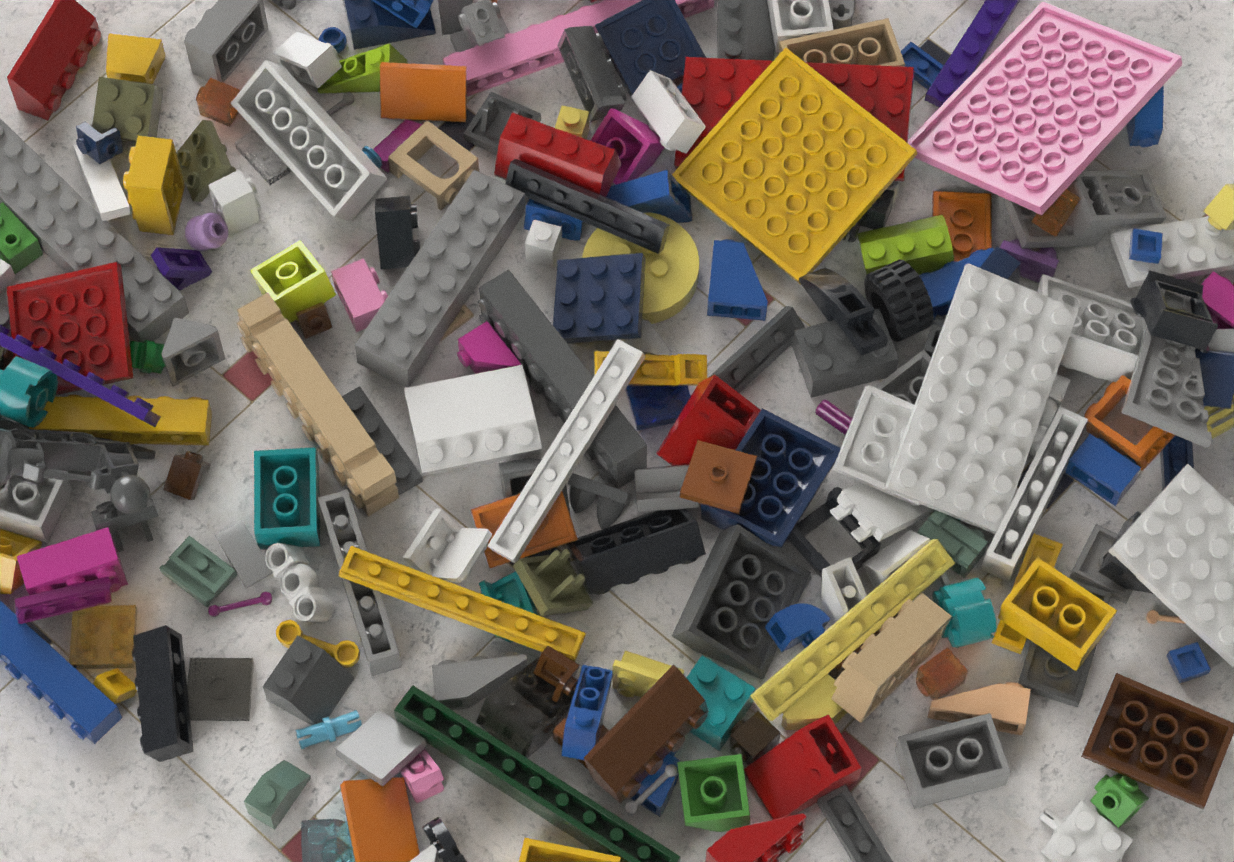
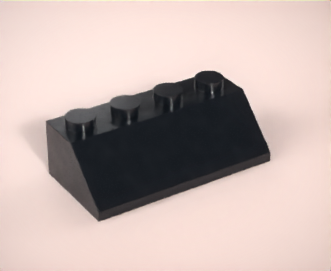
[566,509,706,595]

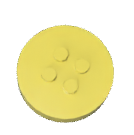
[582,212,699,324]

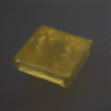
[69,605,138,669]

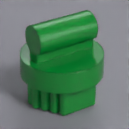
[130,339,165,374]

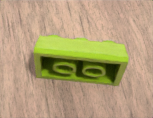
[857,215,954,275]

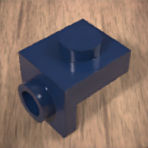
[76,121,123,164]

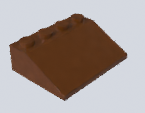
[1081,673,1234,809]

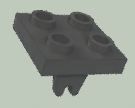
[463,91,541,155]
[91,493,158,553]

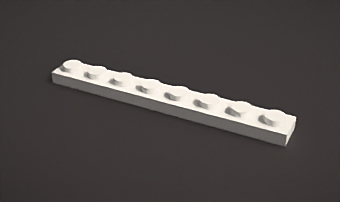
[488,339,645,563]

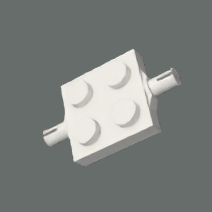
[1038,801,1134,862]

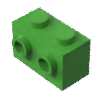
[0,202,43,274]

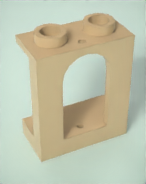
[388,120,479,210]

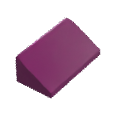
[373,119,422,173]

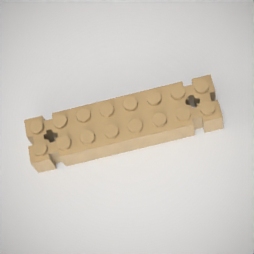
[236,292,399,516]

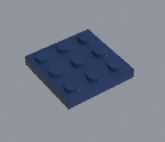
[593,0,706,102]
[553,253,646,344]

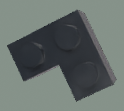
[375,196,420,270]

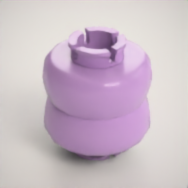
[185,212,228,251]

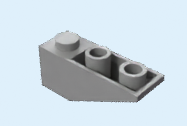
[432,652,528,710]

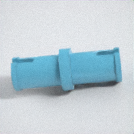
[295,710,362,749]

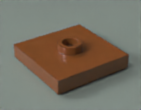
[680,440,757,514]

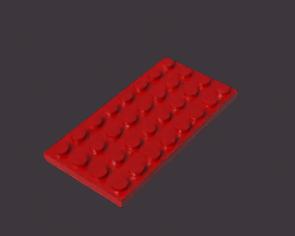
[674,57,914,181]

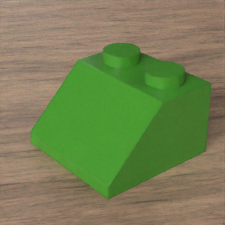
[677,754,751,832]

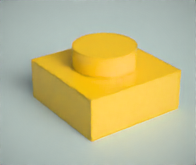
[93,668,137,704]

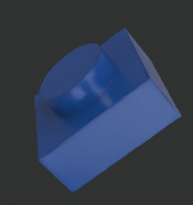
[1129,228,1163,264]
[1167,642,1211,684]

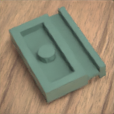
[159,535,237,608]

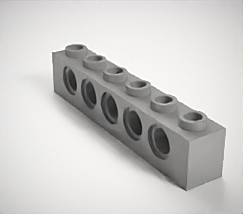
[318,489,402,676]

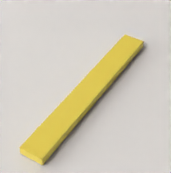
[750,539,955,721]

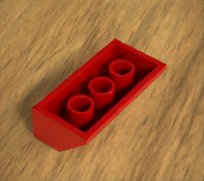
[7,0,101,121]
[494,112,622,197]

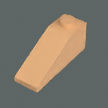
[927,682,1031,735]

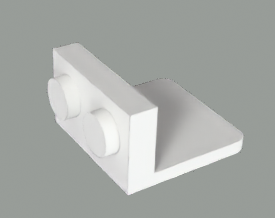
[403,509,492,582]

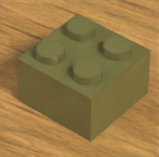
[92,77,163,142]

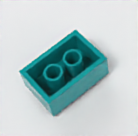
[254,447,320,550]

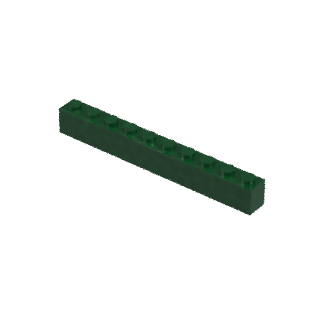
[394,685,681,862]

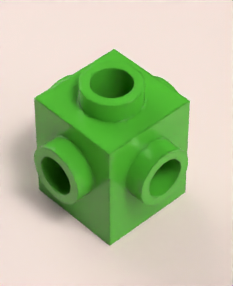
[1090,773,1149,828]

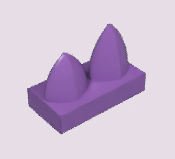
[1000,238,1059,283]

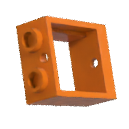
[1084,375,1175,471]

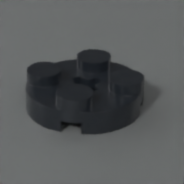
[422,817,467,862]

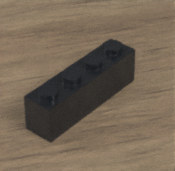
[132,625,194,762]

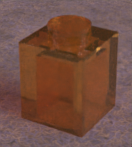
[196,77,240,127]
[915,647,968,700]

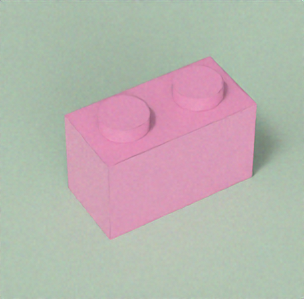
[331,258,388,332]

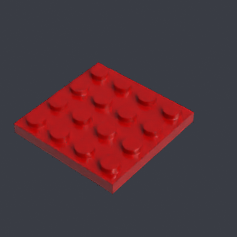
[7,262,133,395]

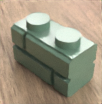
[917,510,988,578]

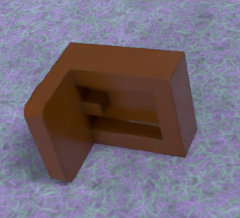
[295,302,333,339]
[163,451,211,500]
[533,646,580,703]

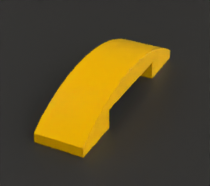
[594,351,707,386]

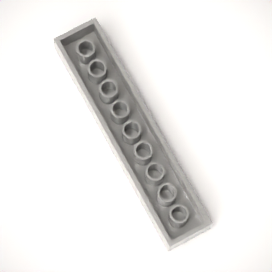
[0,119,189,343]

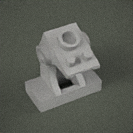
[450,0,510,52]

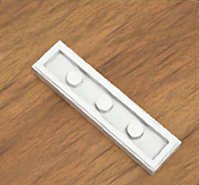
[73,144,131,221]

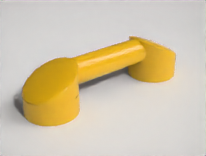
[276,620,360,668]

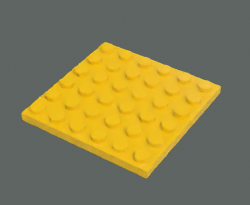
[672,47,917,285]

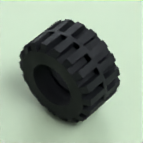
[864,259,934,342]

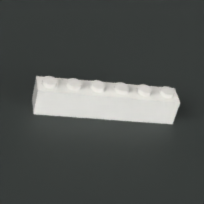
[981,407,1088,582]

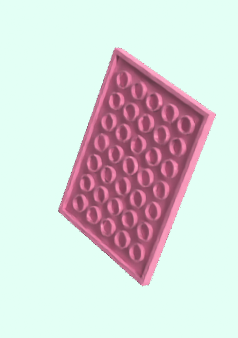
[908,2,1182,215]

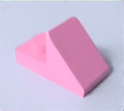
[400,749,444,803]

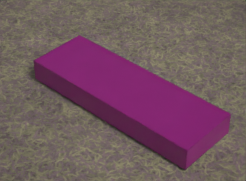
[15,577,112,624]

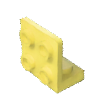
[612,651,684,698]

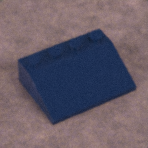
[343,0,436,50]
[701,408,841,548]

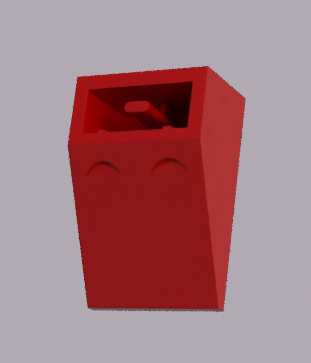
[656,374,761,466]
[744,714,862,820]
[705,813,807,862]

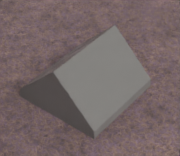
[161,317,225,386]

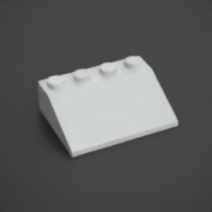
[1038,274,1147,382]
[404,365,542,477]

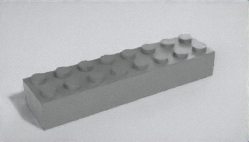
[355,170,525,387]

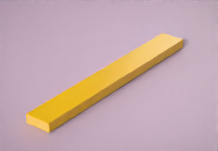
[339,546,586,662]

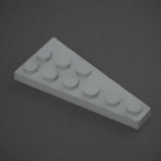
[1121,288,1212,448]

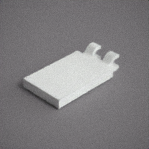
[830,482,934,542]

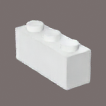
[631,70,706,153]

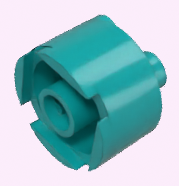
[0,357,58,428]
[932,578,997,648]

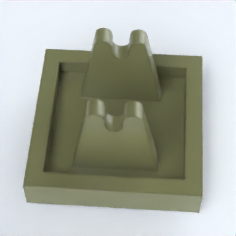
[176,120,236,202]
[513,549,593,617]

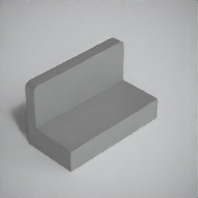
[634,465,699,512]

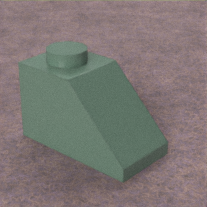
[244,760,311,830]

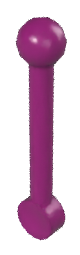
[208,592,272,617]

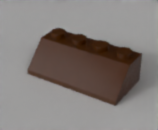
[584,664,709,804]

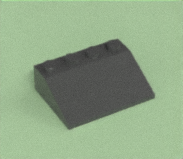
[672,524,811,679]

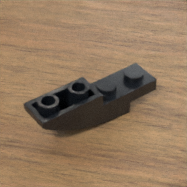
[799,268,888,356]

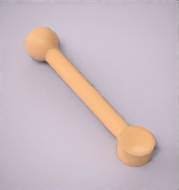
[1146,610,1186,624]

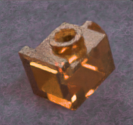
[1031,189,1081,237]

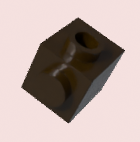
[729,711,781,765]

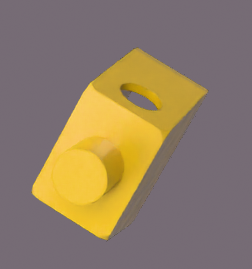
[106,33,166,84]

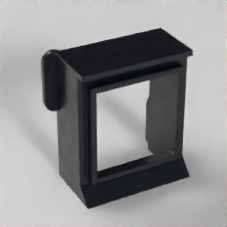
[1130,270,1218,353]
[787,487,881,578]

